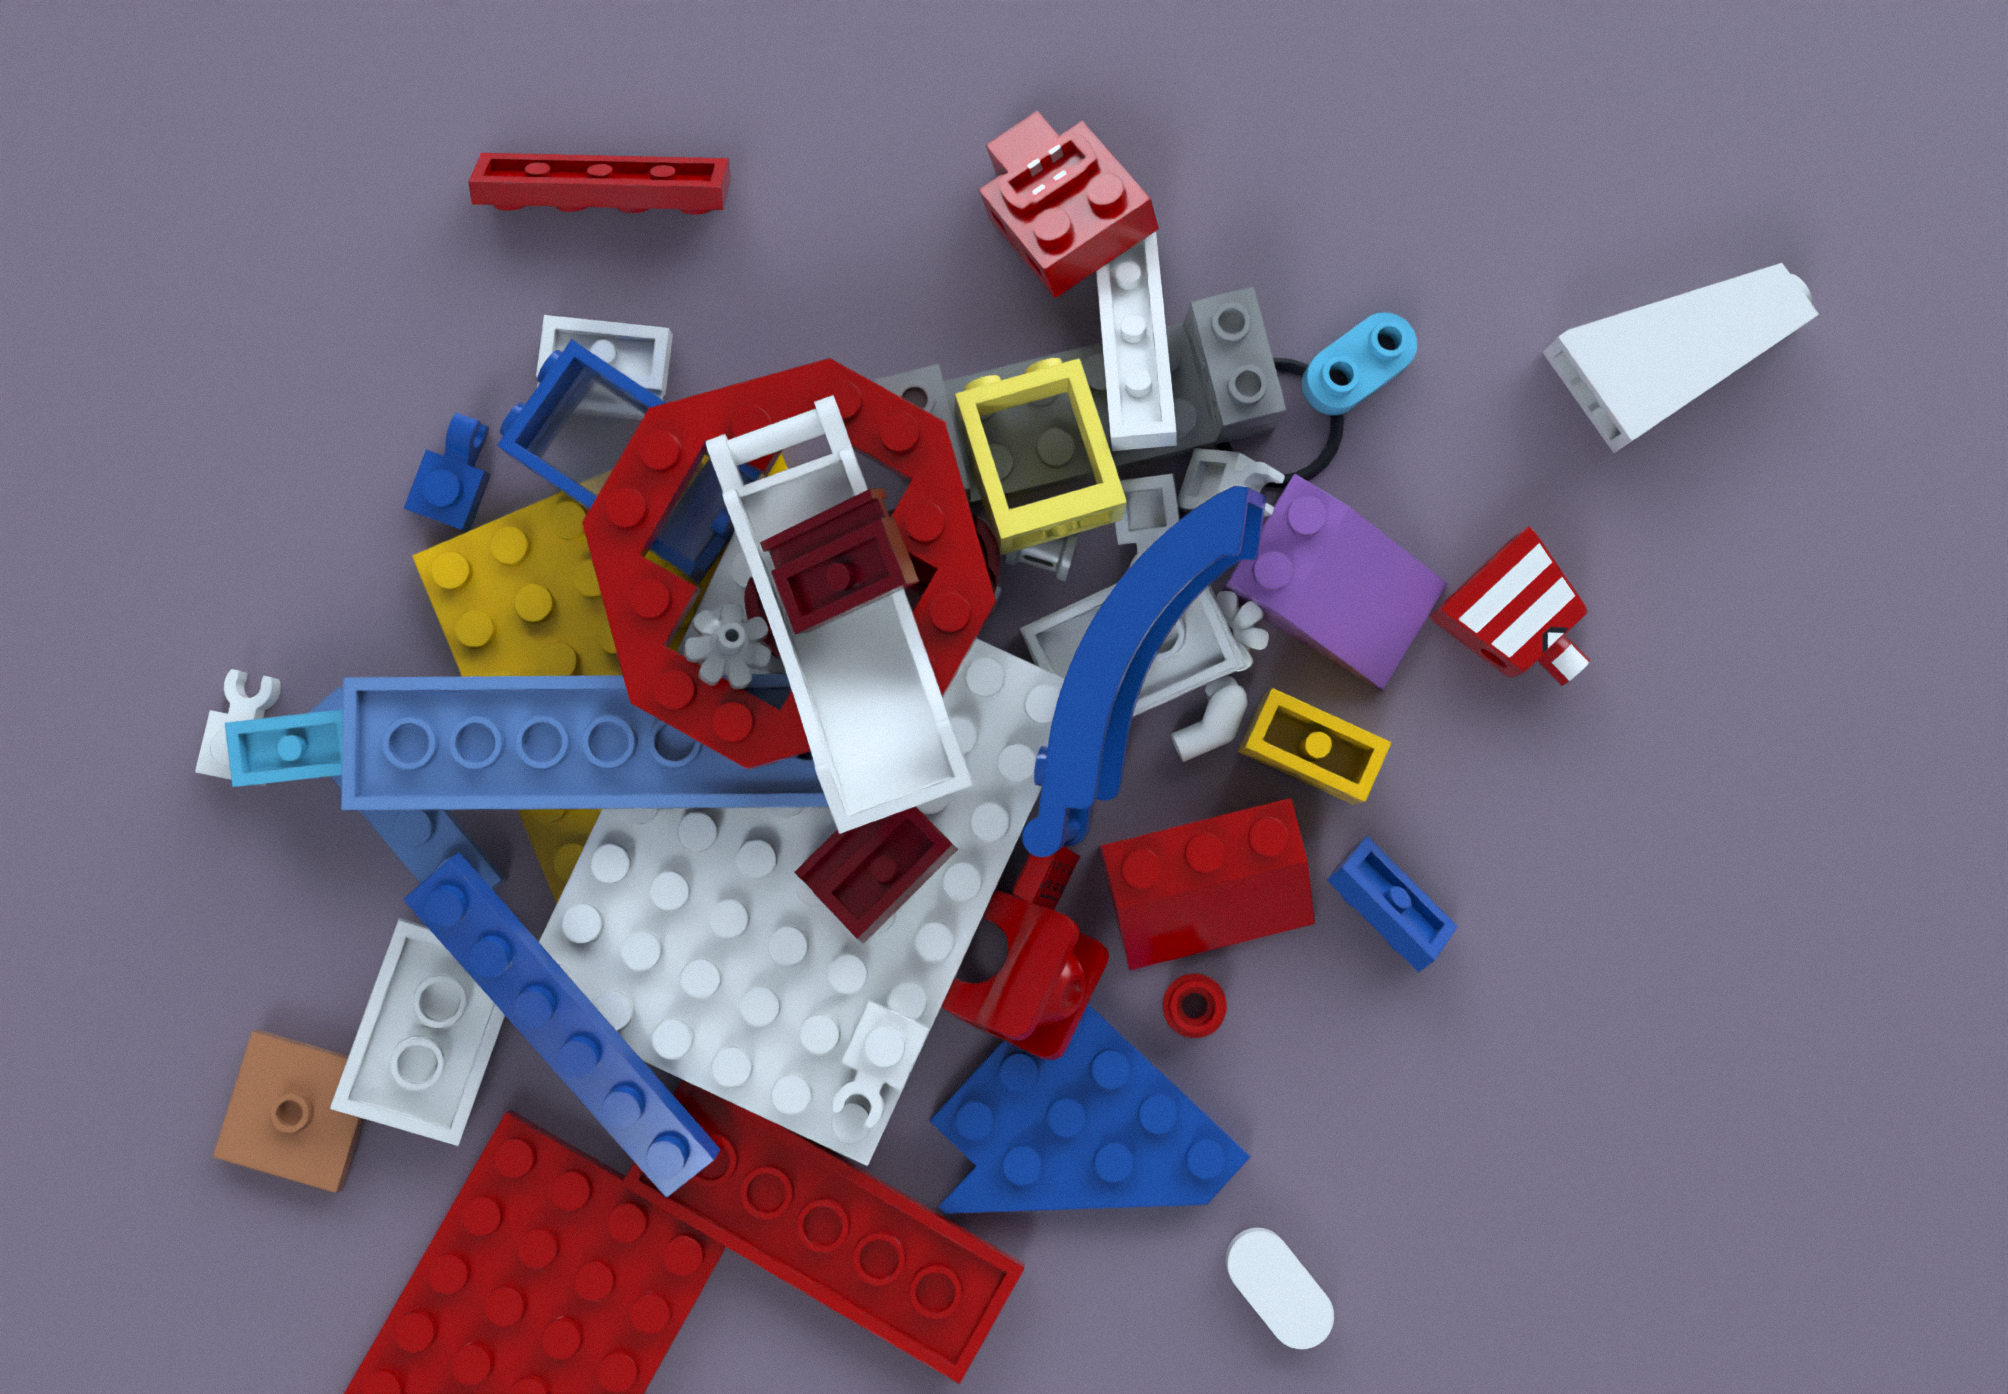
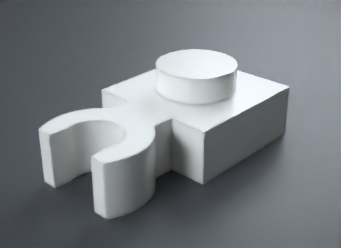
[1177,448,1285,517]
[1115,473,1180,567]
[195,669,281,786]
[832,1000,930,1129]

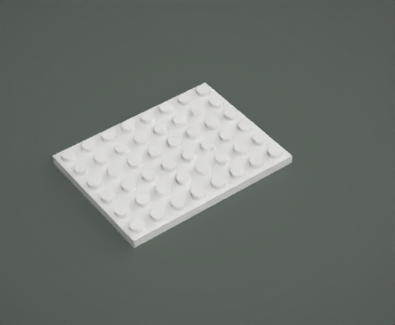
[539,531,1064,1166]

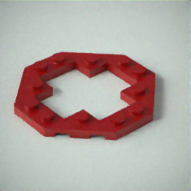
[582,358,996,770]

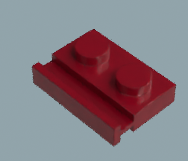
[760,488,919,635]
[794,806,958,943]

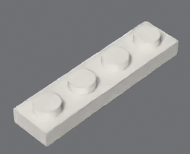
[1096,231,1177,451]

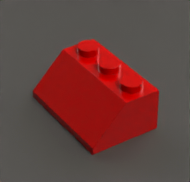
[1098,798,1315,970]

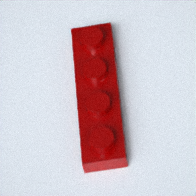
[468,153,730,215]

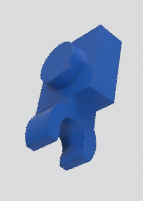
[404,412,491,532]

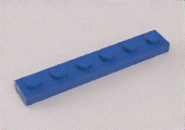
[403,852,721,1198]

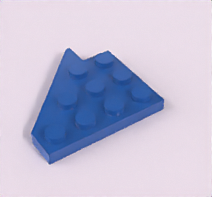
[929,1004,1251,1214]

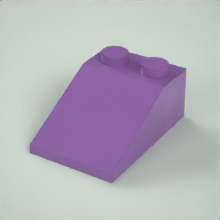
[1220,474,1448,691]

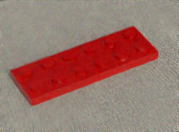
[621,1079,1025,1384]

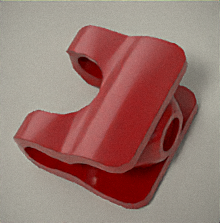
[941,891,1109,1060]

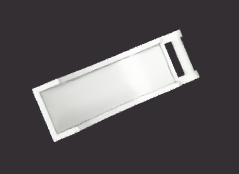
[706,395,973,834]

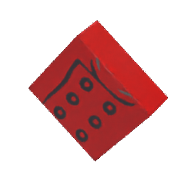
[1012,846,1081,910]

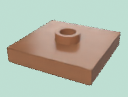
[213,1030,365,1193]

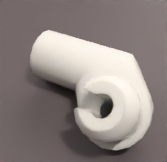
[1170,675,1248,762]

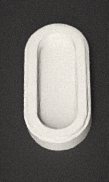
[1225,1228,1334,1349]

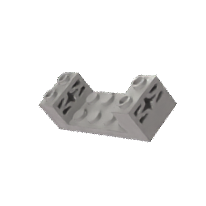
[876,286,1286,507]

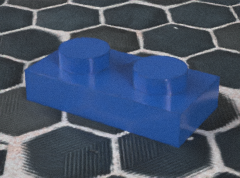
[1327,836,1458,973]

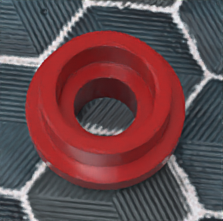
[1162,973,1227,1038]

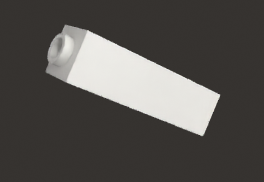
[1542,263,1819,453]

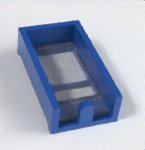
[497,339,768,584]

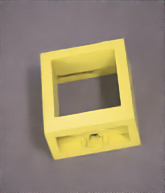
[955,358,1127,555]

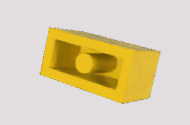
[1237,688,1392,805]

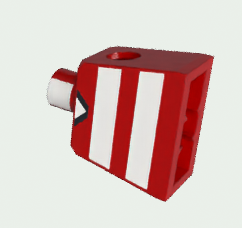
[1429,526,1590,686]

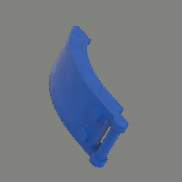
[1022,486,1267,857]

